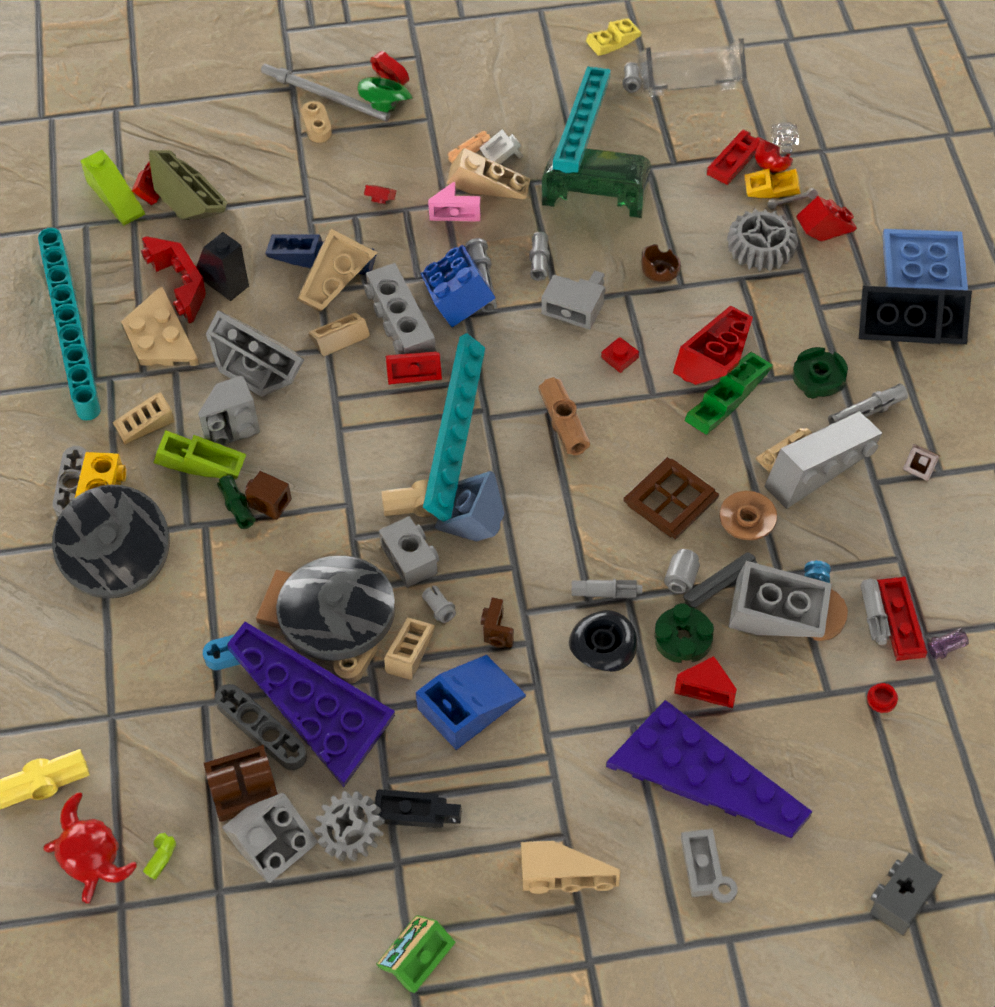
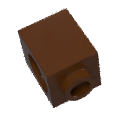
[245,471,292,520]

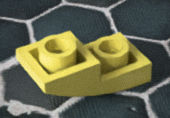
[586,18,641,56]

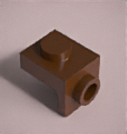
[481,597,514,648]

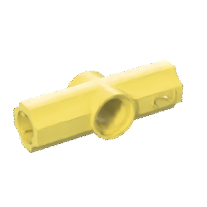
[0,749,90,810]

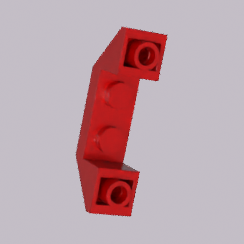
[141,236,206,324]

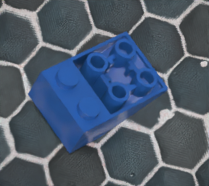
[420,245,496,328]
[416,654,526,750]

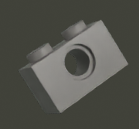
[379,516,439,588]

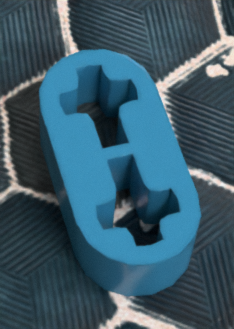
[203,635,240,670]

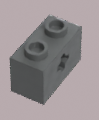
[870,853,943,936]

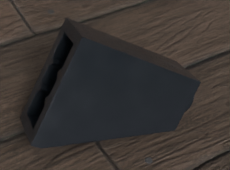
[196,232,249,301]

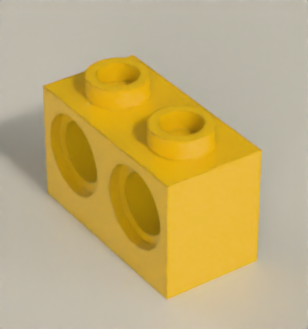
[75,452,126,498]

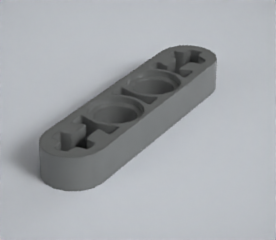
[215,684,307,770]

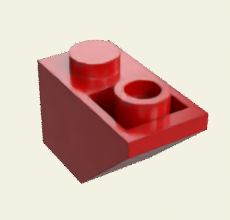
[796,196,857,241]

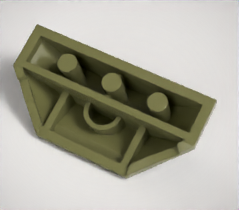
[149,150,228,220]

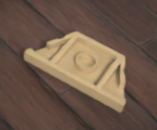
[121,287,199,366]

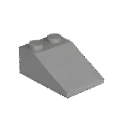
[728,561,832,637]

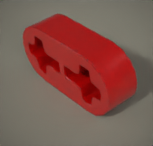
[370,51,409,85]

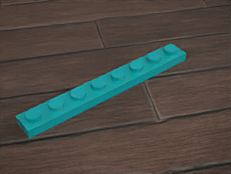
[552,66,611,173]
[423,333,486,522]

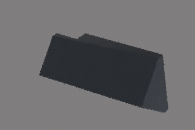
[858,285,972,345]

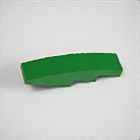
[685,352,773,435]

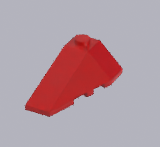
[673,305,753,385]

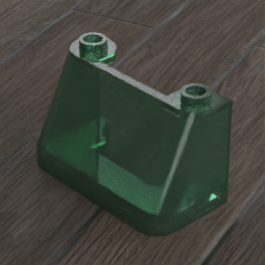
[542,146,651,218]

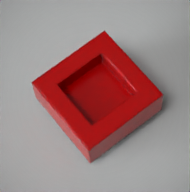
[364,185,396,204]
[601,337,639,373]

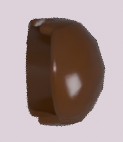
[641,244,681,282]

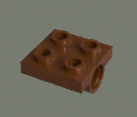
[203,745,278,822]

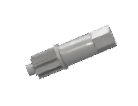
[860,578,891,645]
[572,579,642,599]

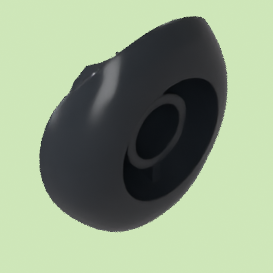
[569,610,637,672]

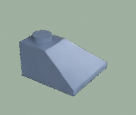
[435,471,504,541]

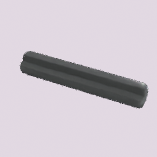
[683,552,758,608]

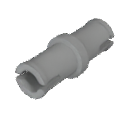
[529,232,550,281]

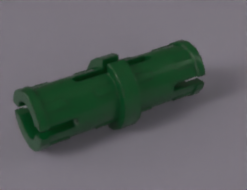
[217,475,256,529]

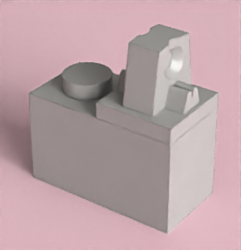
[541,271,606,330]

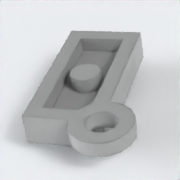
[681,829,737,903]

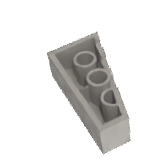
[764,411,882,509]

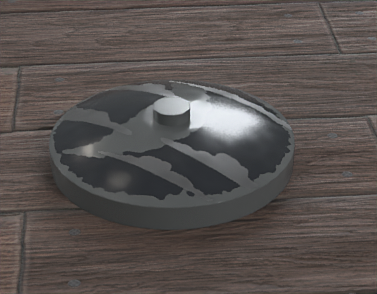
[52,485,170,598]
[276,556,395,660]

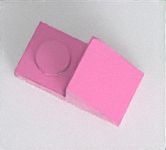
[428,182,481,221]

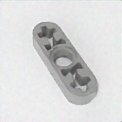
[53,446,87,518]

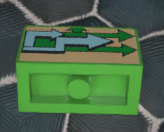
[376,915,456,993]

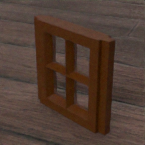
[623,457,719,540]

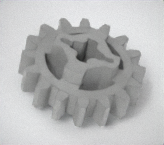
[315,791,385,861]

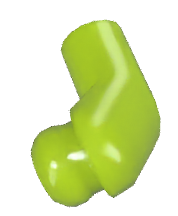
[143,833,176,880]

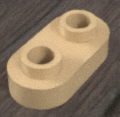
[301,101,332,143]
[333,645,378,684]

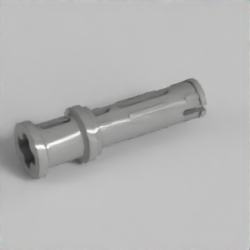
[465,238,497,312]

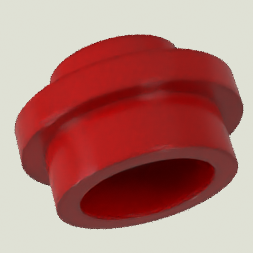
[867,683,898,713]

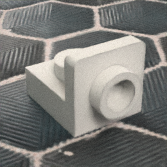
[479,129,523,164]

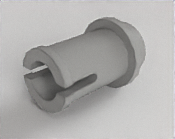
[622,62,642,93]
[422,586,456,623]

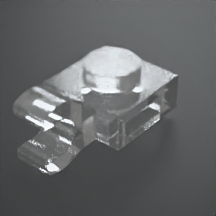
[771,122,799,153]

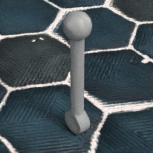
[767,188,818,209]

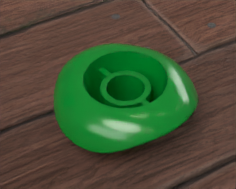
[358,77,413,112]

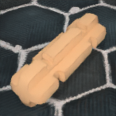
[448,131,491,163]

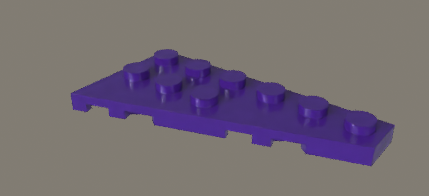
[227,622,395,787]
[606,700,812,838]

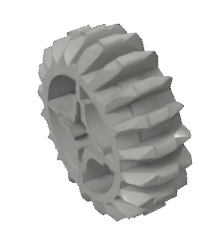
[727,208,798,272]

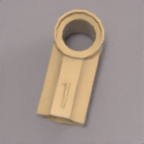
[381,480,433,517]

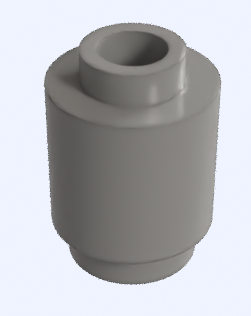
[664,549,700,594]

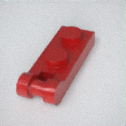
[707,129,765,185]

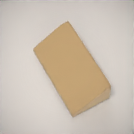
[309,313,370,356]

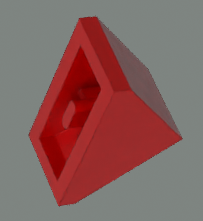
[674,656,737,708]

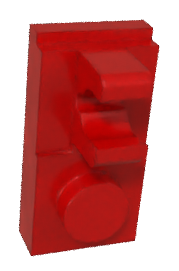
[385,351,442,385]

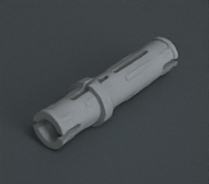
[828,383,908,425]

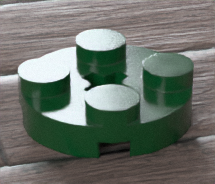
[792,347,848,399]
[654,603,714,663]

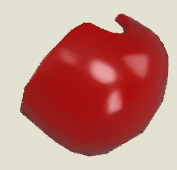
[755,139,793,173]

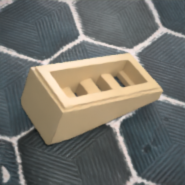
[113,392,175,445]
[385,617,435,680]

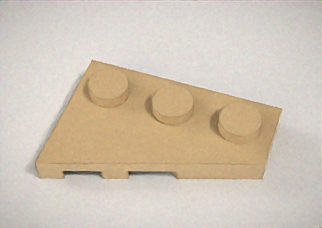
[297,229,377,312]

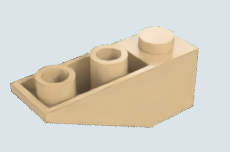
[447,148,530,199]
[521,841,620,894]

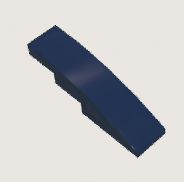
[265,234,377,275]

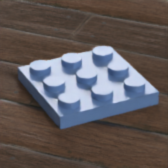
[882,229,968,290]

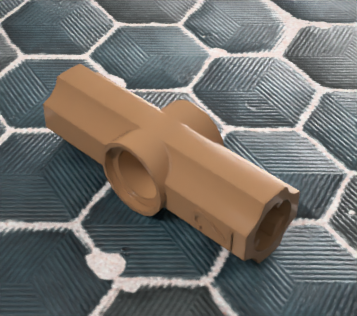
[538,377,590,456]

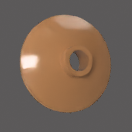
[719,491,777,540]

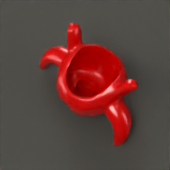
[43,792,137,904]

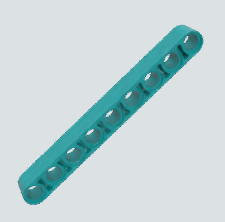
[38,228,101,421]

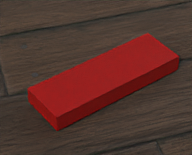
[877,576,927,661]

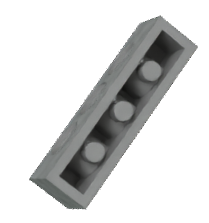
[364,263,436,355]

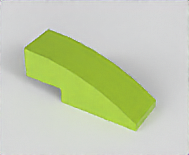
[153,430,246,479]

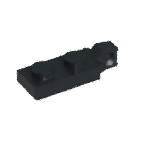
[375,789,462,828]

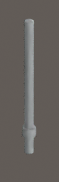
[261,64,391,122]

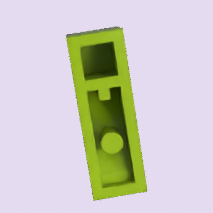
[80,150,145,226]

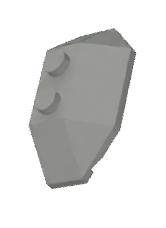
[206,310,304,397]

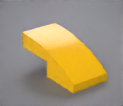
[745,169,801,198]

